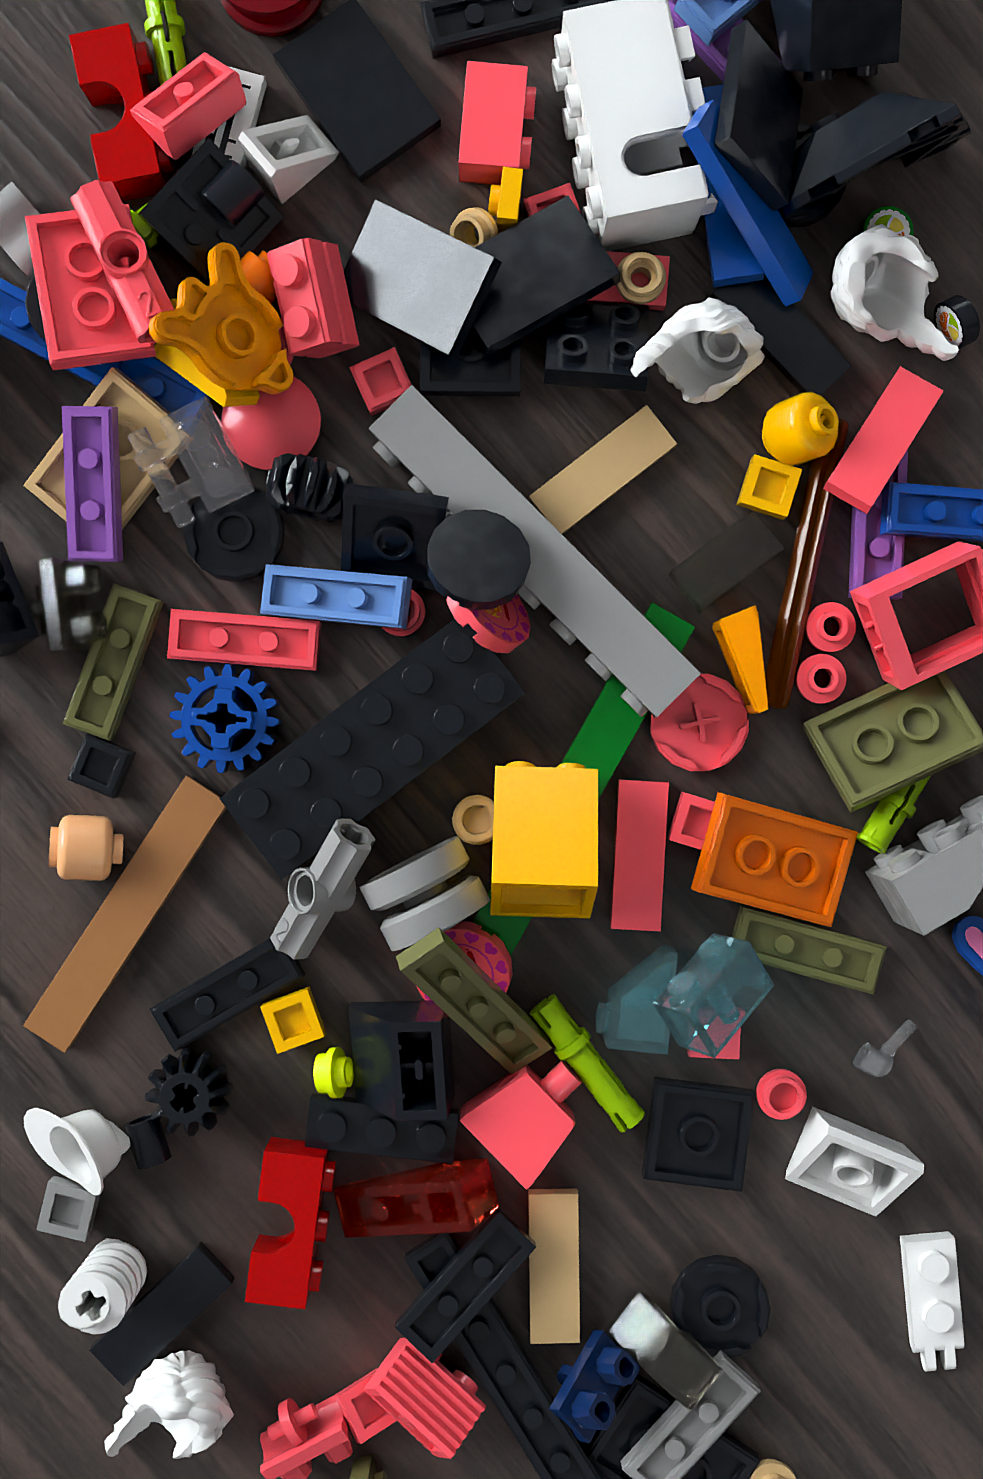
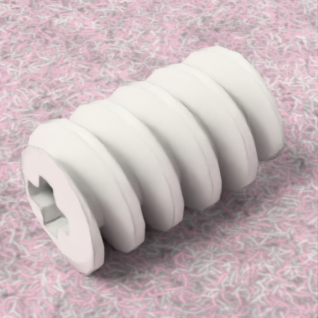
[58,1238,147,1334]

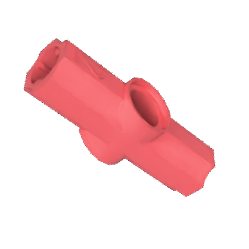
[70,179,174,344]

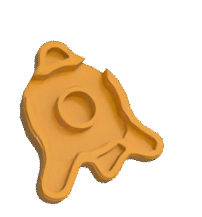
[149,242,293,395]

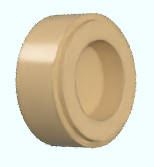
[452,794,494,845]

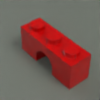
[69,23,175,202]
[245,1137,337,1310]

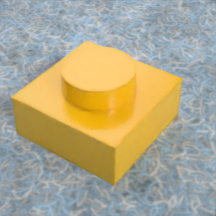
[488,167,523,234]
[736,454,802,520]
[260,986,327,1054]

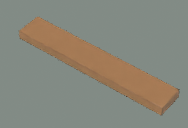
[23,775,226,1053]

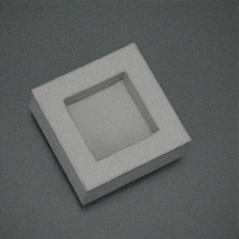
[36,1176,100,1242]

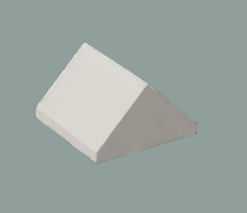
[785,1107,924,1216]

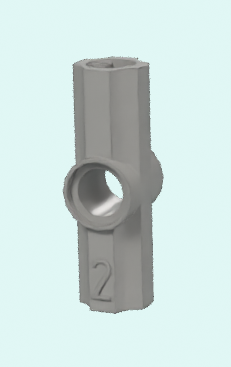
[270,819,375,959]

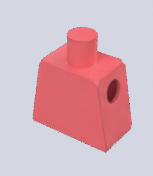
[459,1060,582,1190]

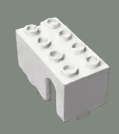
[552,0,718,251]

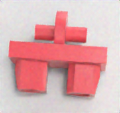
[260,1395,353,1479]

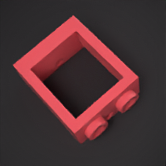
[850,541,983,690]

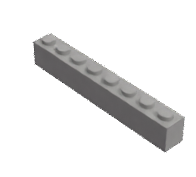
[368,385,701,718]

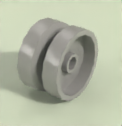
[359,836,490,951]

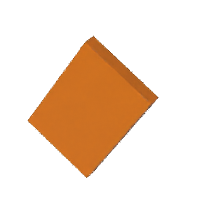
[691,792,858,927]

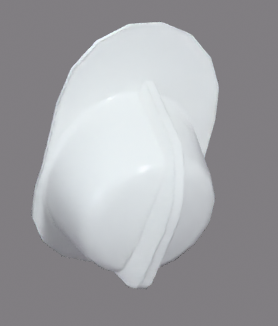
[24,1107,130,1195]

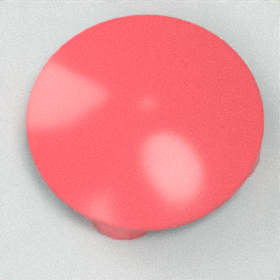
[221,376,322,471]

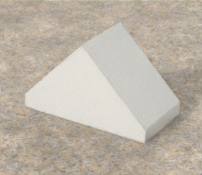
[238,115,339,204]

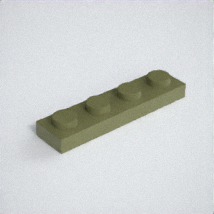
[396,927,552,1074]

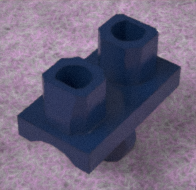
[549,1330,640,1443]

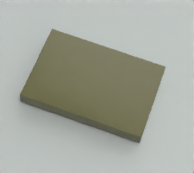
[803,671,983,813]

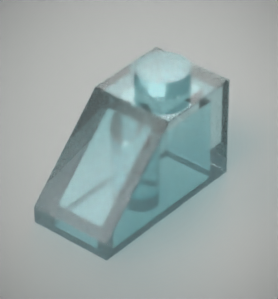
[596,945,678,1055]

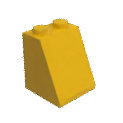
[490,761,598,919]

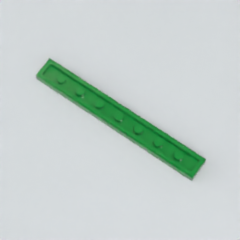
[472,603,695,956]

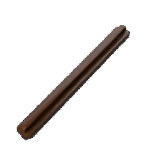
[765,418,849,710]

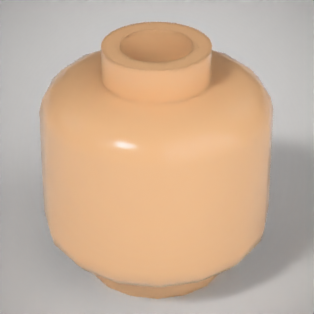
[49,815,123,881]

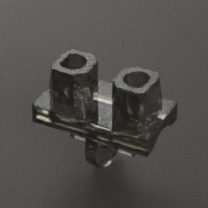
[28,558,108,653]

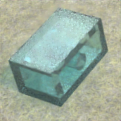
[653,933,774,1058]

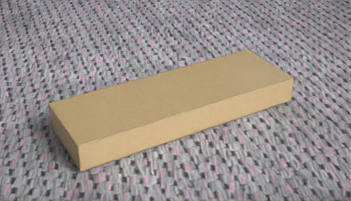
[528,405,677,535]
[528,1188,580,1344]

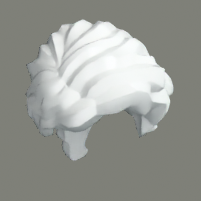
[831,224,959,361]
[630,297,765,404]
[104,1350,234,1459]

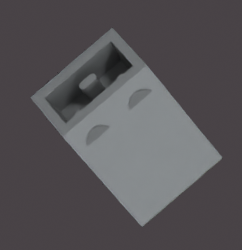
[864,795,983,936]

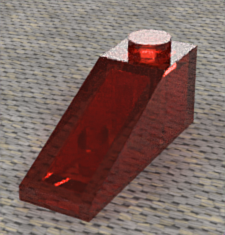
[334,1158,499,1238]

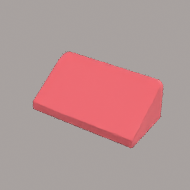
[130,52,246,160]

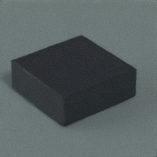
[67,734,136,799]

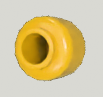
[762,392,839,466]

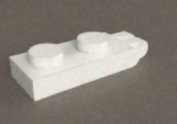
[900,1231,964,1372]

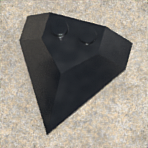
[778,92,971,221]

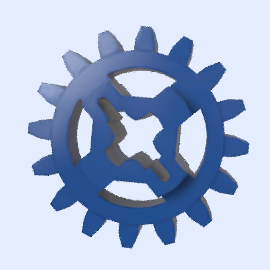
[169,664,282,773]

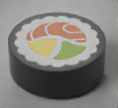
[934,295,980,349]

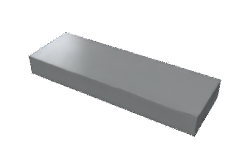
[621,1350,761,1479]

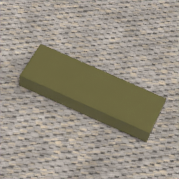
[63,584,164,741]
[727,905,887,995]

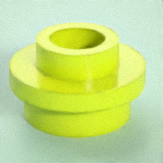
[313,1047,354,1098]

